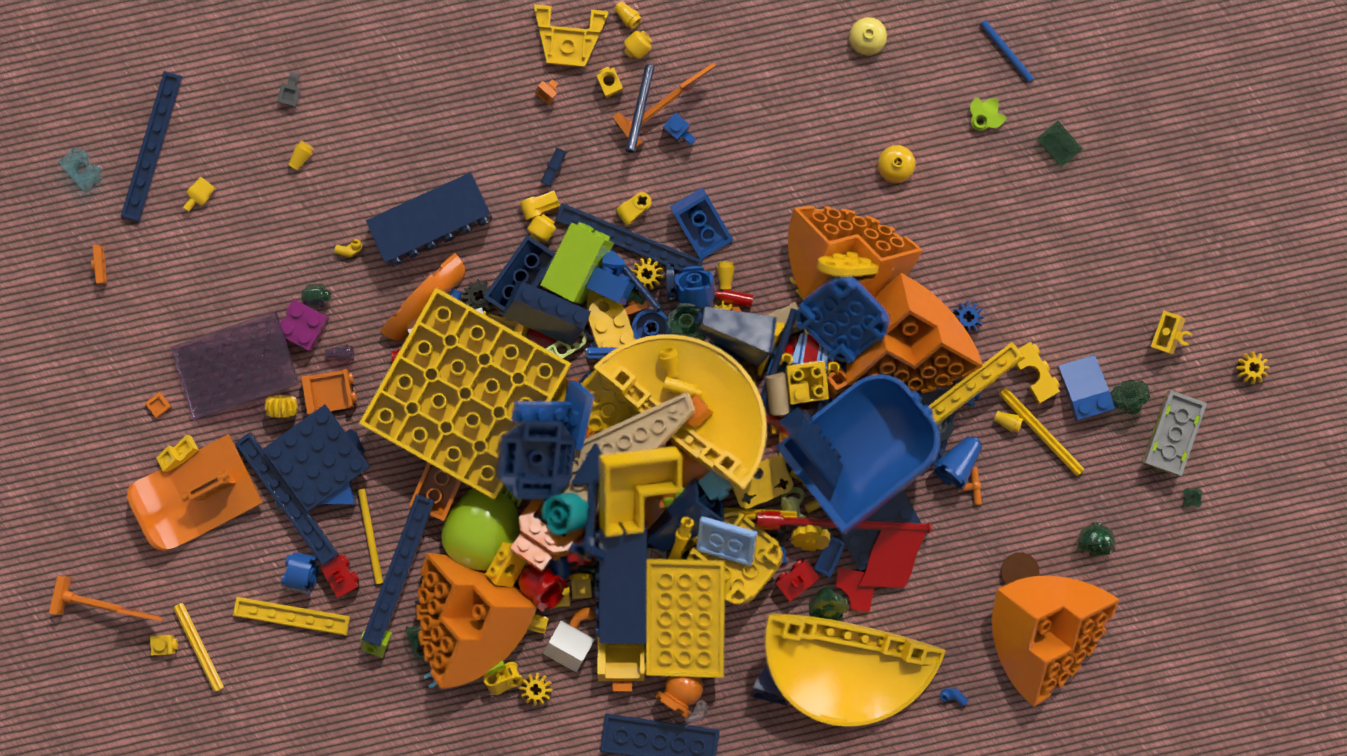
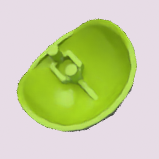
[441,488,519,571]

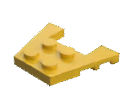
[534,4,609,67]

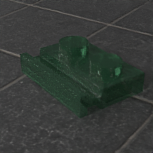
[1036,121,1083,167]

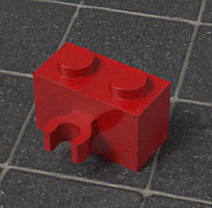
[319,553,360,598]
[775,559,820,602]

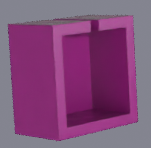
[275,299,330,352]

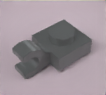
[277,72,301,107]

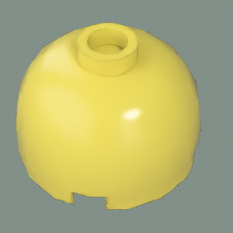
[849,17,887,56]

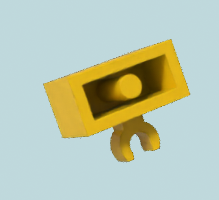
[1151,310,1193,355]

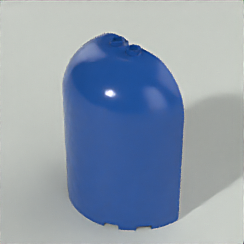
[775,375,940,535]

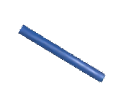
[980,20,1034,83]

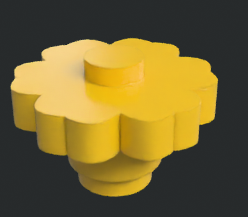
[791,525,830,551]

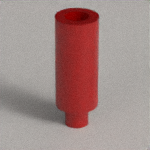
[715,289,754,308]

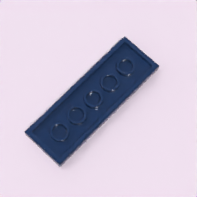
[600,713,720,756]

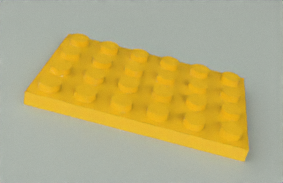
[646,559,725,678]

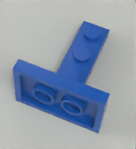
[511,381,594,450]

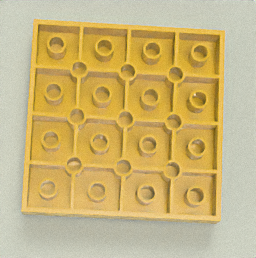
[359,288,572,500]

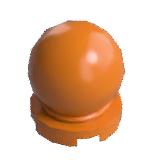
[655,676,703,718]

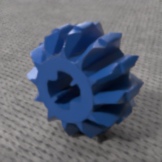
[953,301,984,334]

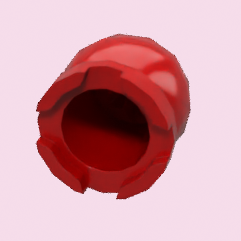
[519,565,568,612]

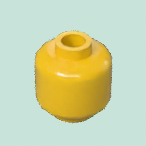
[624,31,652,59]
[527,214,556,242]

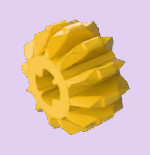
[631,258,663,290]
[1236,352,1270,384]
[265,395,298,418]
[520,673,553,706]

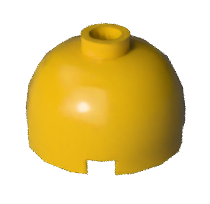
[877,145,916,184]

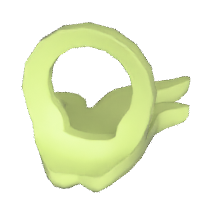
[781,487,805,527]

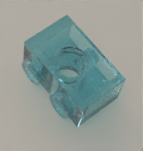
[58,147,104,193]

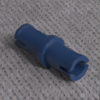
[540,147,567,187]

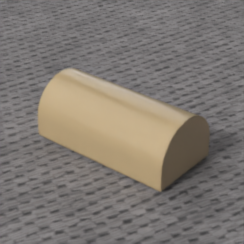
[765,372,790,415]

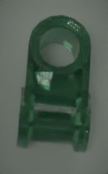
[406,624,424,659]

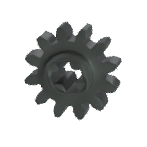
[462,279,491,310]

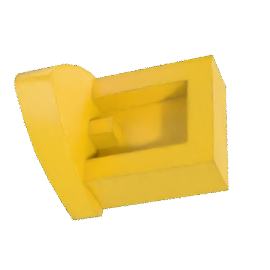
[569,573,593,599]

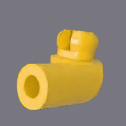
[334,239,362,257]

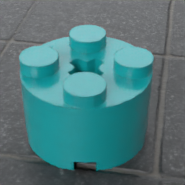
[542,492,588,535]

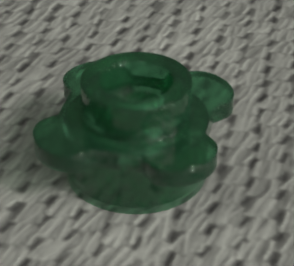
[1183,488,1202,507]

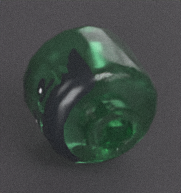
[302,283,331,309]

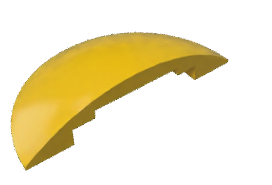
[594,335,766,489]
[765,614,946,726]

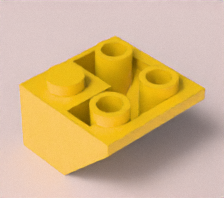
[785,360,829,404]

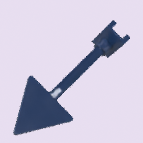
[571,443,606,561]

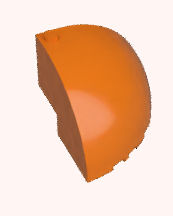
[788,206,923,299]
[846,273,983,393]
[416,553,537,688]
[992,576,1119,707]

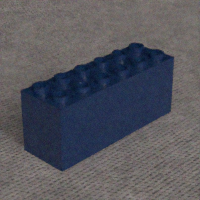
[366,172,493,267]
[596,521,647,644]

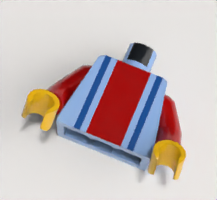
[779,333,840,375]

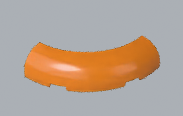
[380,253,465,340]

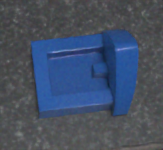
[601,251,625,276]

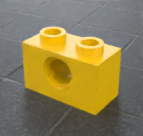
[486,542,526,587]

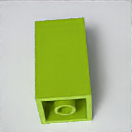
[540,222,614,304]

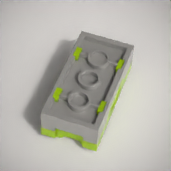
[1142,390,1207,476]

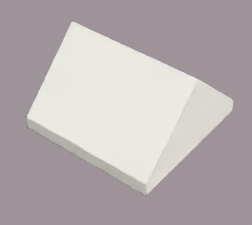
[543,621,595,672]

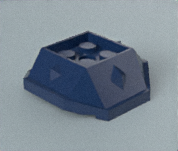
[496,420,576,499]

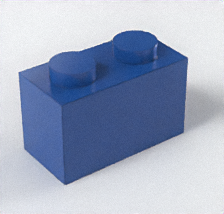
[586,266,635,305]

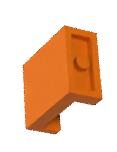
[301,369,357,415]

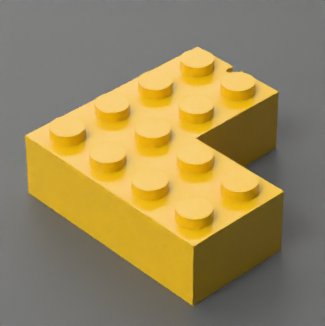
[599,447,682,537]

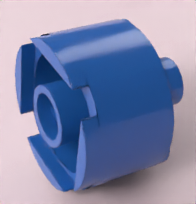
[675,266,715,309]
[632,309,671,340]
[281,552,319,595]

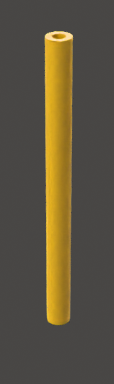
[358,489,383,584]

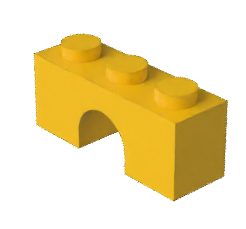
[1015,342,1060,404]

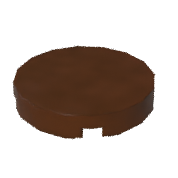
[1001,552,1039,585]

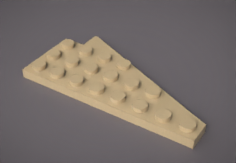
[562,392,696,516]

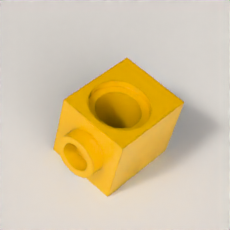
[596,67,623,99]

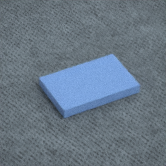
[696,516,757,566]

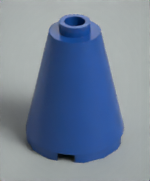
[932,436,982,490]

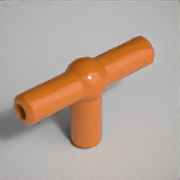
[957,467,982,505]

